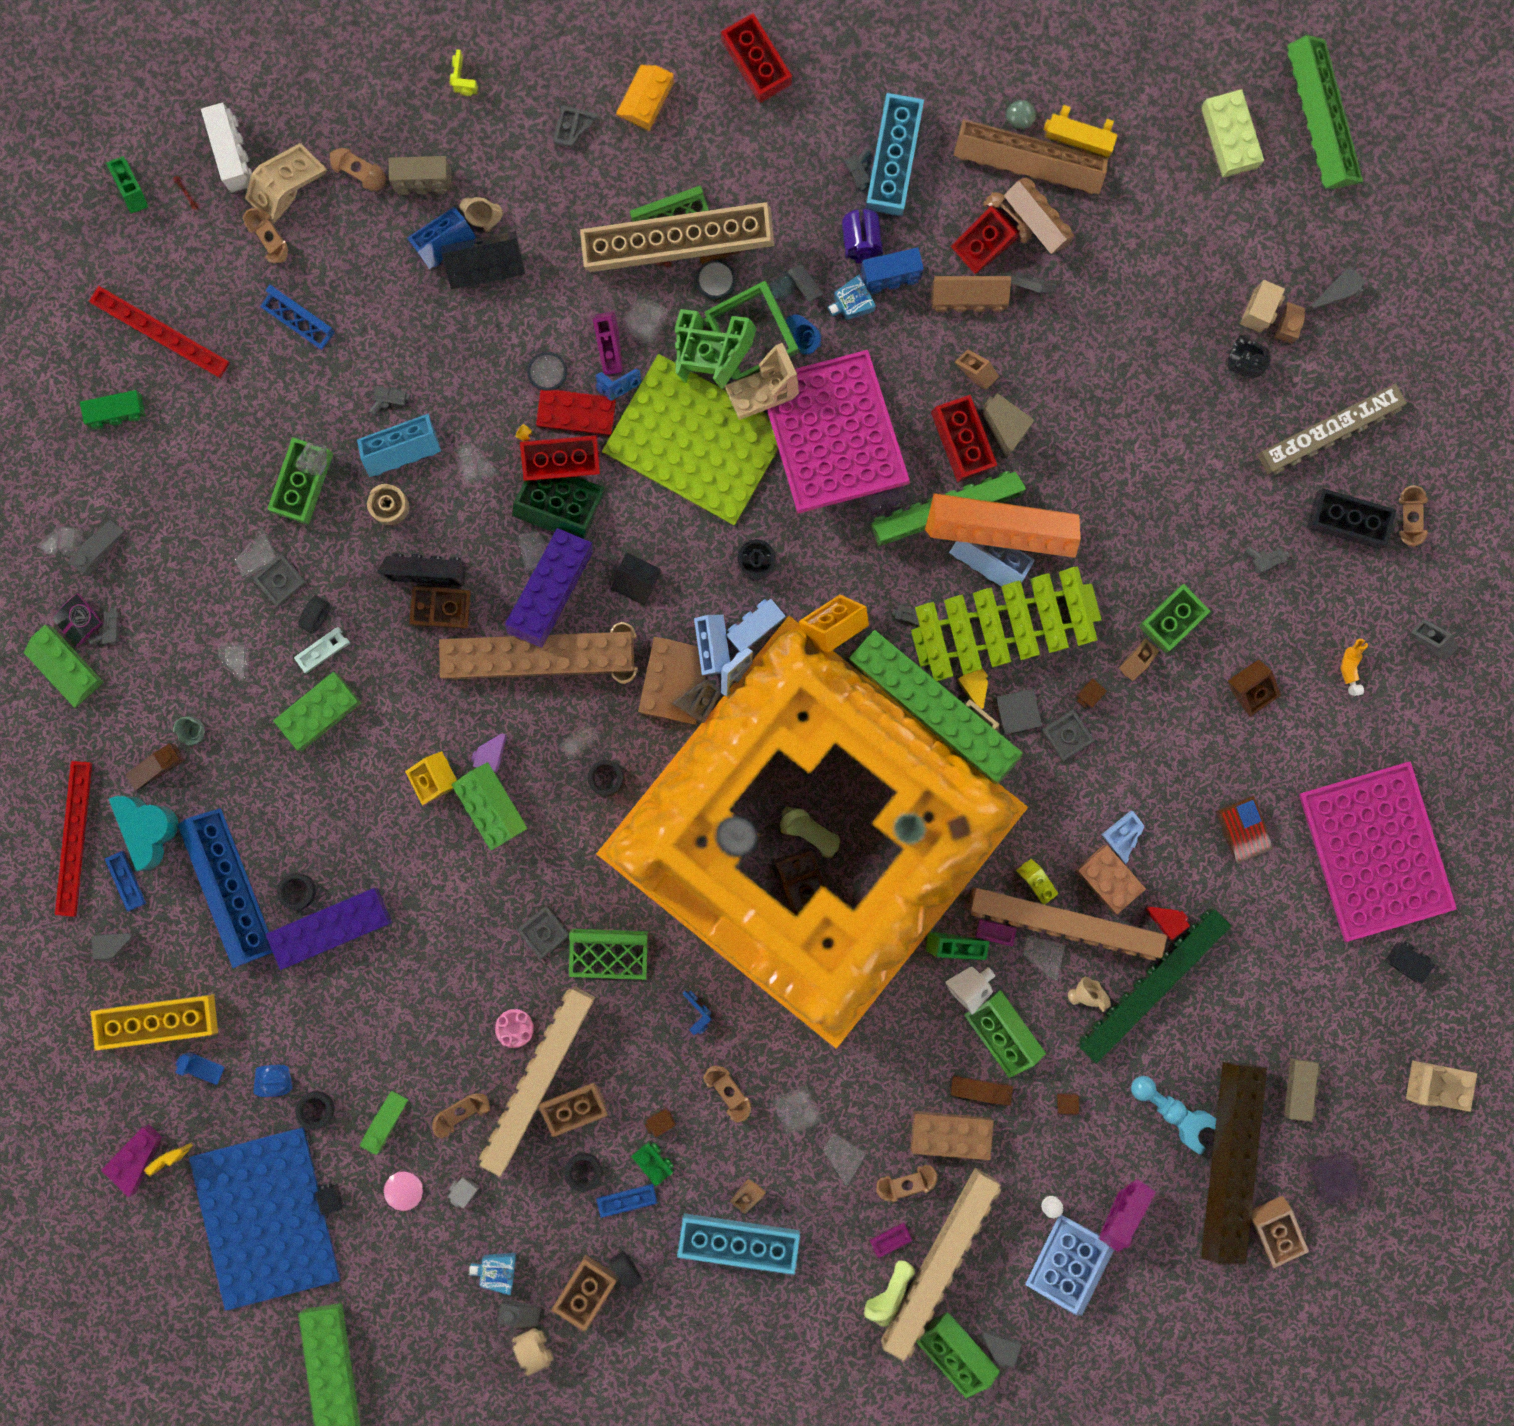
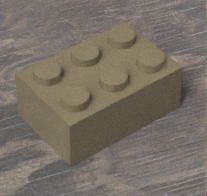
[389,156,452,195]

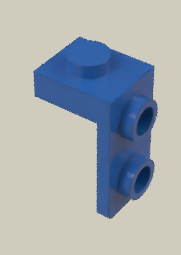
[596,368,641,401]
[682,990,712,1035]
[175,1052,225,1085]

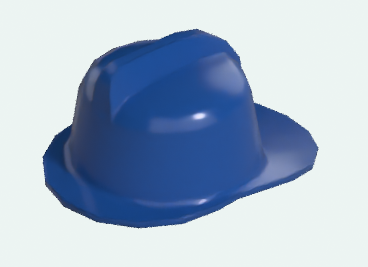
[785,315,822,355]
[253,1064,292,1097]

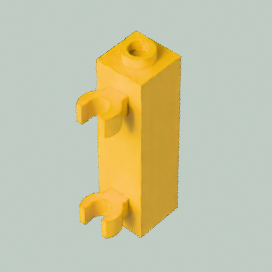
[1043,105,1118,158]

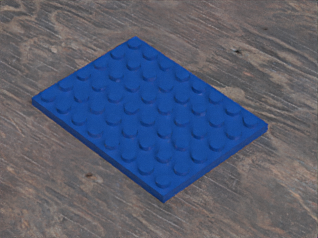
[189,1127,341,1311]

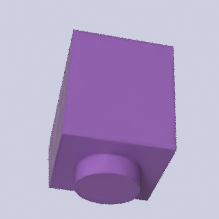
[471,734,507,773]

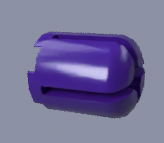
[842,209,883,264]

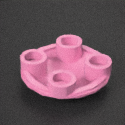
[495,1009,534,1048]
[384,1171,423,1211]

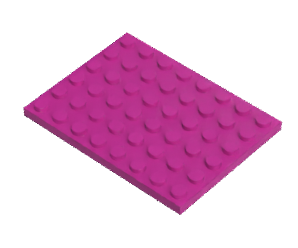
[767,350,910,514]
[1299,761,1457,942]

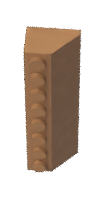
[953,119,1108,194]

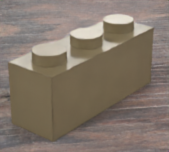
[1284,1058,1320,1122]

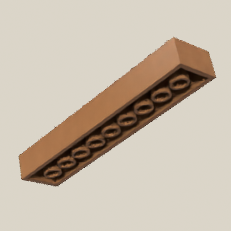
[439,632,635,680]
[967,887,1167,960]

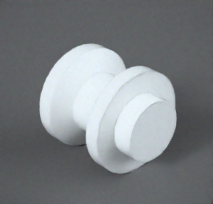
[1042,1196,1063,1218]

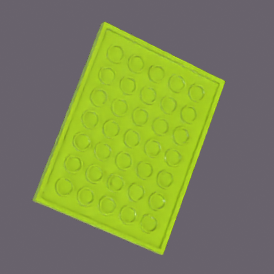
[602,354,778,526]

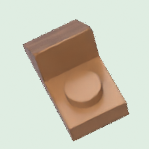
[730,1179,765,1214]

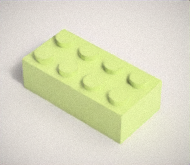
[1201,89,1264,177]

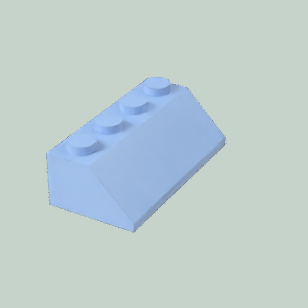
[949,541,1035,586]

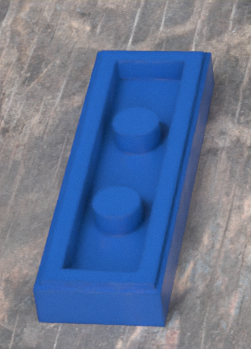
[105,851,146,912]
[596,1184,658,1218]

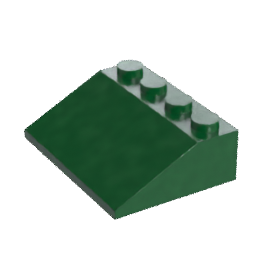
[512,476,605,540]

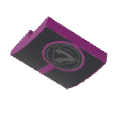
[52,593,103,648]

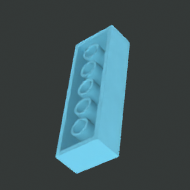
[865,93,924,216]
[677,1213,800,1274]

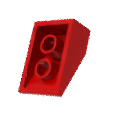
[950,206,1020,274]

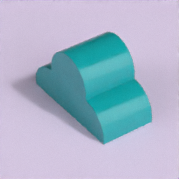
[108,796,178,871]

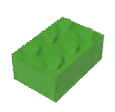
[1139,584,1210,653]

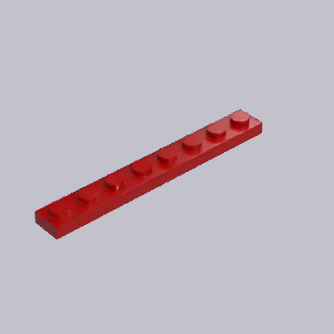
[89,286,230,379]
[55,761,93,917]

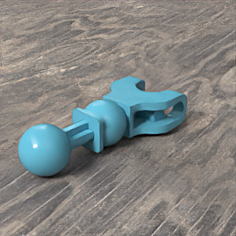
[1131,1076,1216,1155]

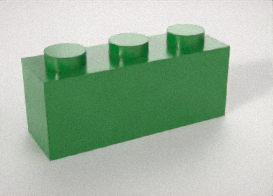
[80,390,145,429]

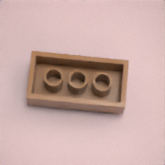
[910,1111,993,1160]

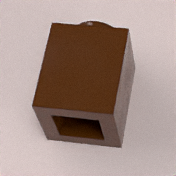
[1075,678,1107,709]
[645,1107,676,1138]

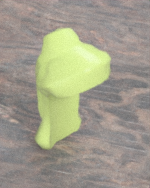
[780,807,840,858]
[864,1261,915,1327]

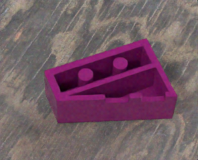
[101,1124,163,1198]
[1098,1179,1156,1252]

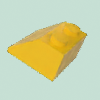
[405,751,457,805]

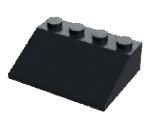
[378,553,466,586]

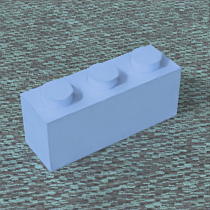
[726,599,786,652]
[694,615,730,675]

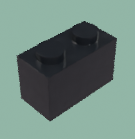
[1385,942,1435,984]

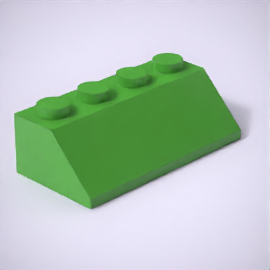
[24,625,104,708]
[964,990,1046,1078]
[916,1312,1000,1398]

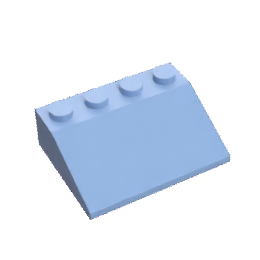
[1025,1215,1114,1315]

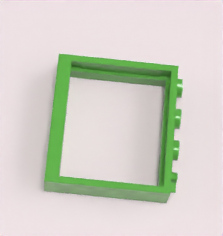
[704,281,800,381]

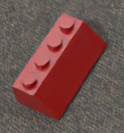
[520,435,600,481]

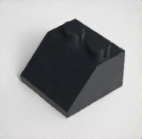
[611,552,662,606]

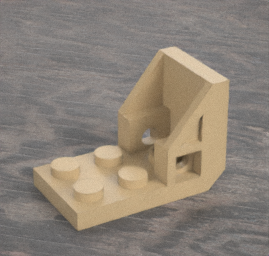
[245,143,327,224]
[725,343,799,420]
[1406,1061,1477,1112]

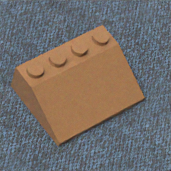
[638,637,706,725]

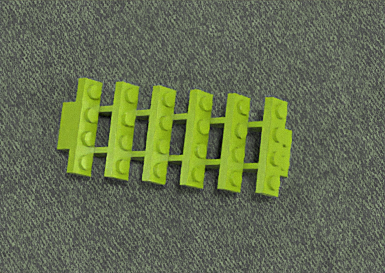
[911,566,1102,681]

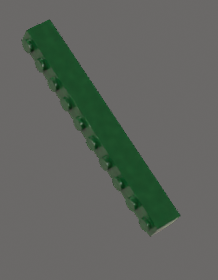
[1077,909,1232,1064]

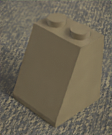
[982,393,1034,458]

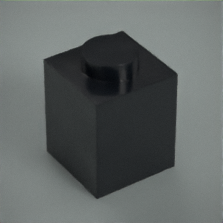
[315,1183,344,1215]

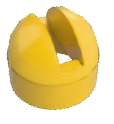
[516,424,532,441]

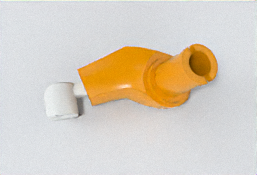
[1340,639,1368,696]

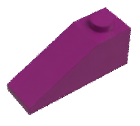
[593,311,623,375]

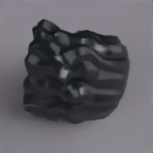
[1227,335,1271,378]

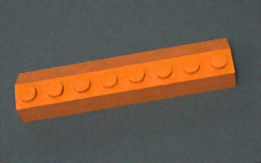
[925,493,1081,558]

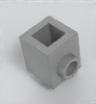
[448,1175,480,1209]

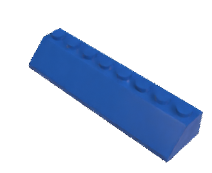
[177,808,273,968]

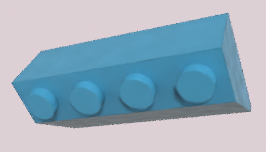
[357,414,441,477]

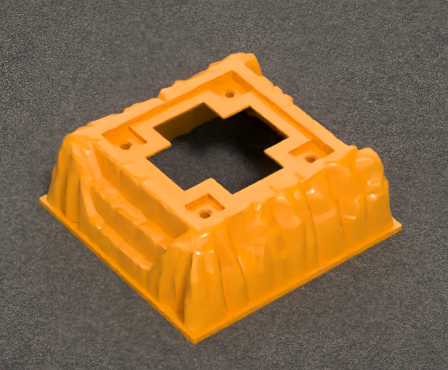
[596,616,1028,1049]

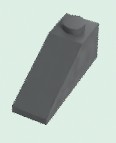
[1307,266,1367,312]
[68,520,125,576]

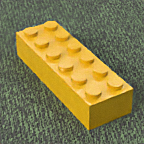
[91,994,218,1050]

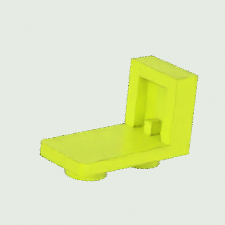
[450,49,478,96]
[1016,859,1058,905]

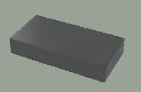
[788,264,824,302]

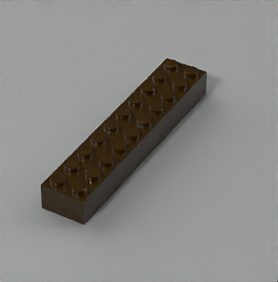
[1201,1062,1267,1264]

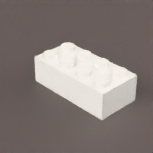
[201,103,252,193]

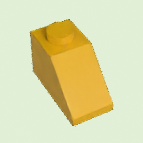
[957,668,988,709]

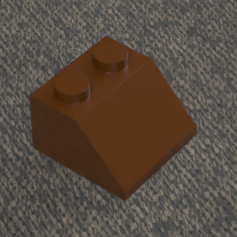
[1228,659,1281,717]

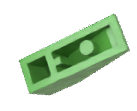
[359,1091,408,1155]

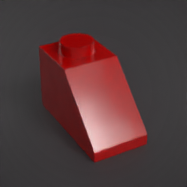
[1144,906,1190,940]

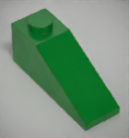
[106,156,148,214]
[925,932,989,960]

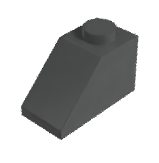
[1411,619,1459,661]
[92,933,136,962]
[497,1299,542,1327]
[981,1328,1021,1368]

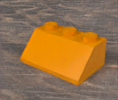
[616,65,674,131]
[799,594,869,653]

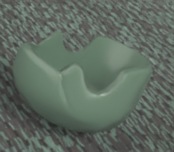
[1006,100,1036,130]
[173,716,205,746]
[894,813,925,844]

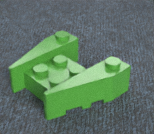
[675,309,757,388]

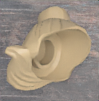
[460,197,503,232]
[1068,977,1110,1012]

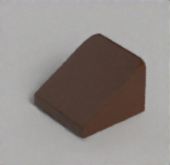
[946,815,972,841]
[1057,1093,1079,1114]

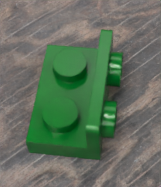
[631,1141,674,1186]

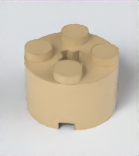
[367,484,409,526]
[512,1328,554,1376]

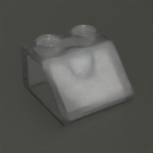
[619,297,670,348]
[771,1083,823,1134]

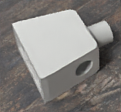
[945,967,995,1014]

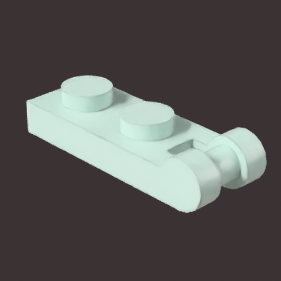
[294,627,350,674]

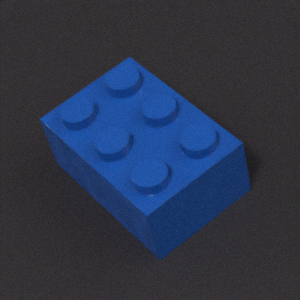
[860,248,924,294]

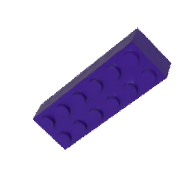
[505,528,593,648]
[266,888,392,970]

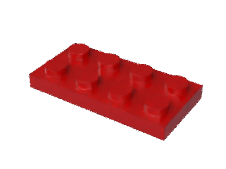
[536,390,616,436]

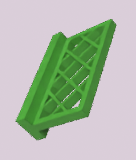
[629,185,709,222]
[569,929,648,980]

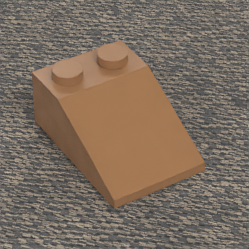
[1251,1196,1309,1268]

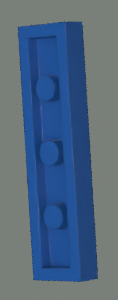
[260,285,335,350]

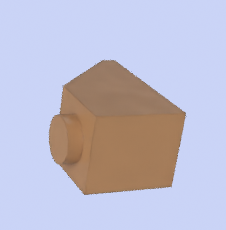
[1275,302,1305,344]
[955,350,999,390]
[1119,638,1159,681]

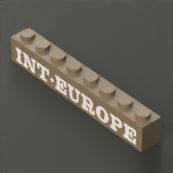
[1258,384,1407,475]

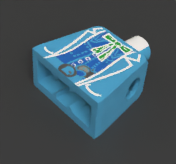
[828,275,876,320]
[469,1253,516,1295]

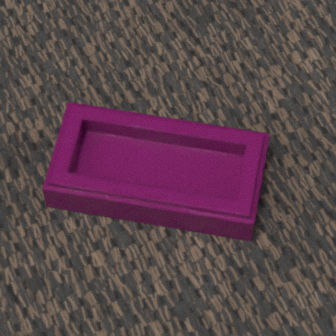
[975,919,1017,947]
[869,1222,913,1258]

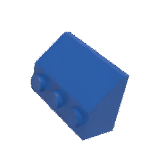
[408,207,476,269]

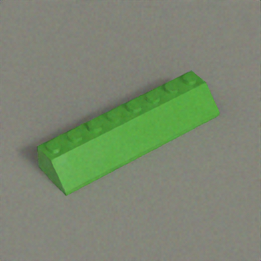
[1287,35,1363,189]
[871,471,1026,547]

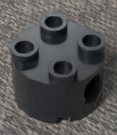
[737,539,776,580]

